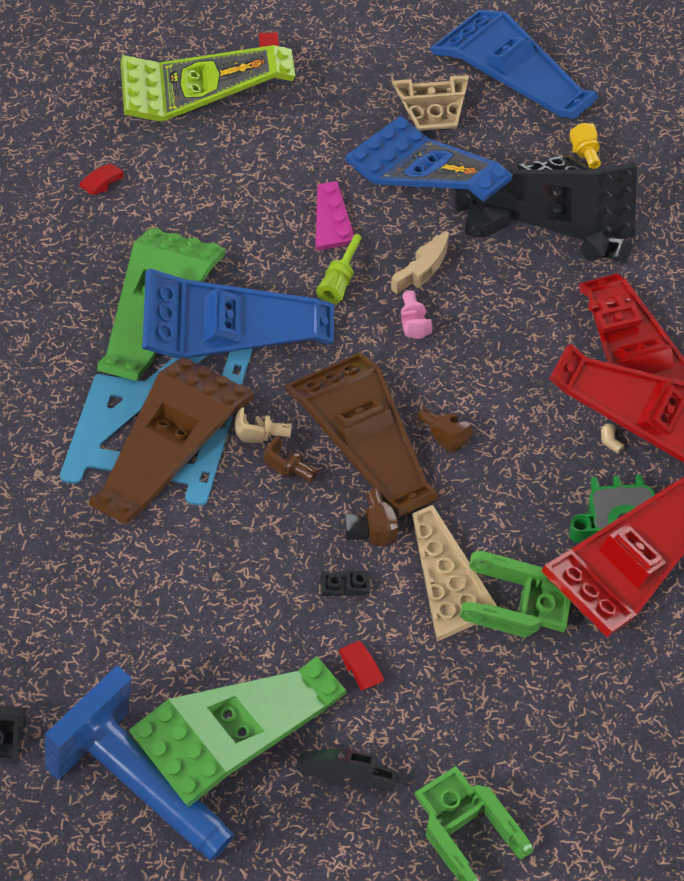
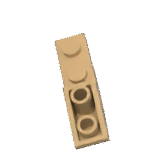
[391,231,449,294]

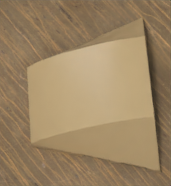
[392,75,469,131]

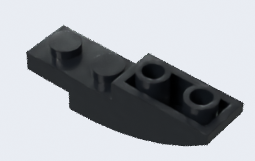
[295,749,398,792]

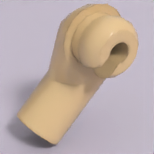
[601,424,624,454]

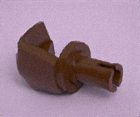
[417,407,473,452]
[263,435,318,483]
[365,489,399,546]

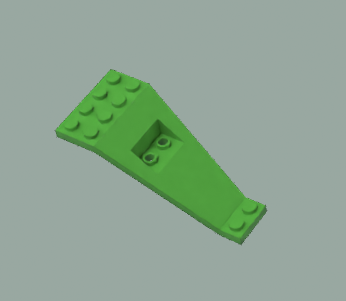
[97,228,226,381]
[129,656,347,807]

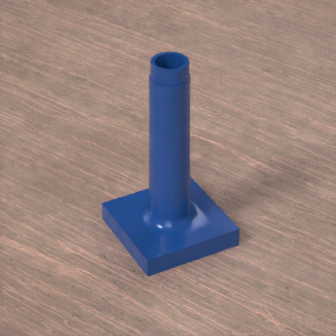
[45,665,235,861]

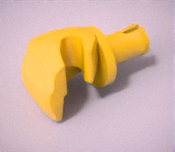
[569,123,601,169]

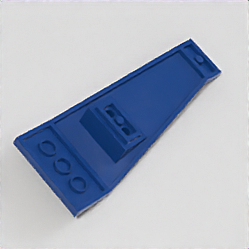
[142,268,334,359]

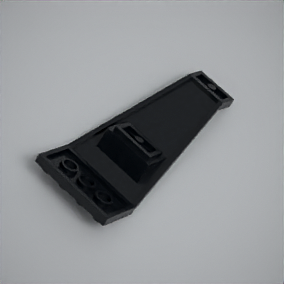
[454,162,637,240]

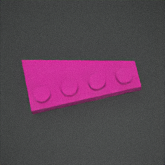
[316,181,354,251]

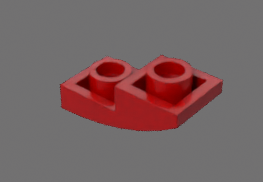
[79,163,124,195]
[338,640,385,691]

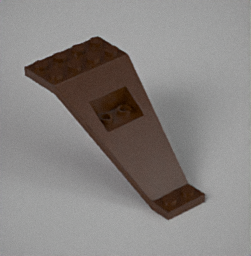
[89,357,255,524]

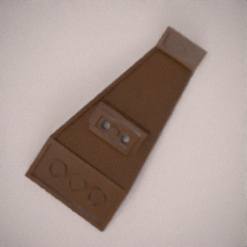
[285,352,439,516]

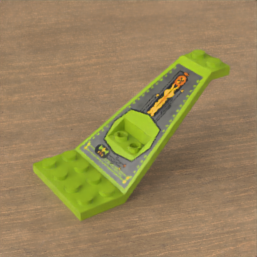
[120,45,295,121]

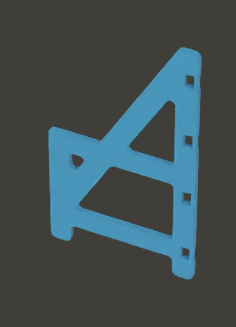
[60,325,253,506]

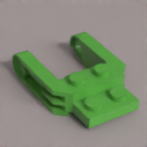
[460,551,570,638]
[415,766,533,881]

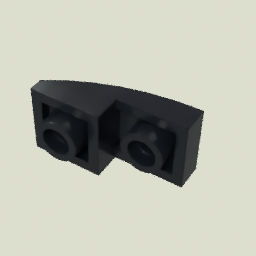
[320,569,370,597]

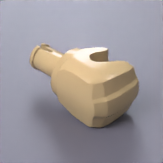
[235,408,292,443]

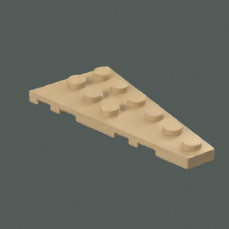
[412,505,497,642]

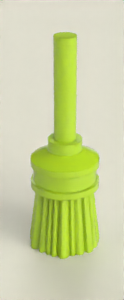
[316,234,362,305]

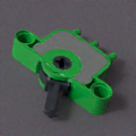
[569,474,655,543]

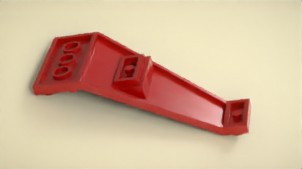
[549,344,684,463]

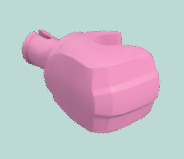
[401,291,432,339]

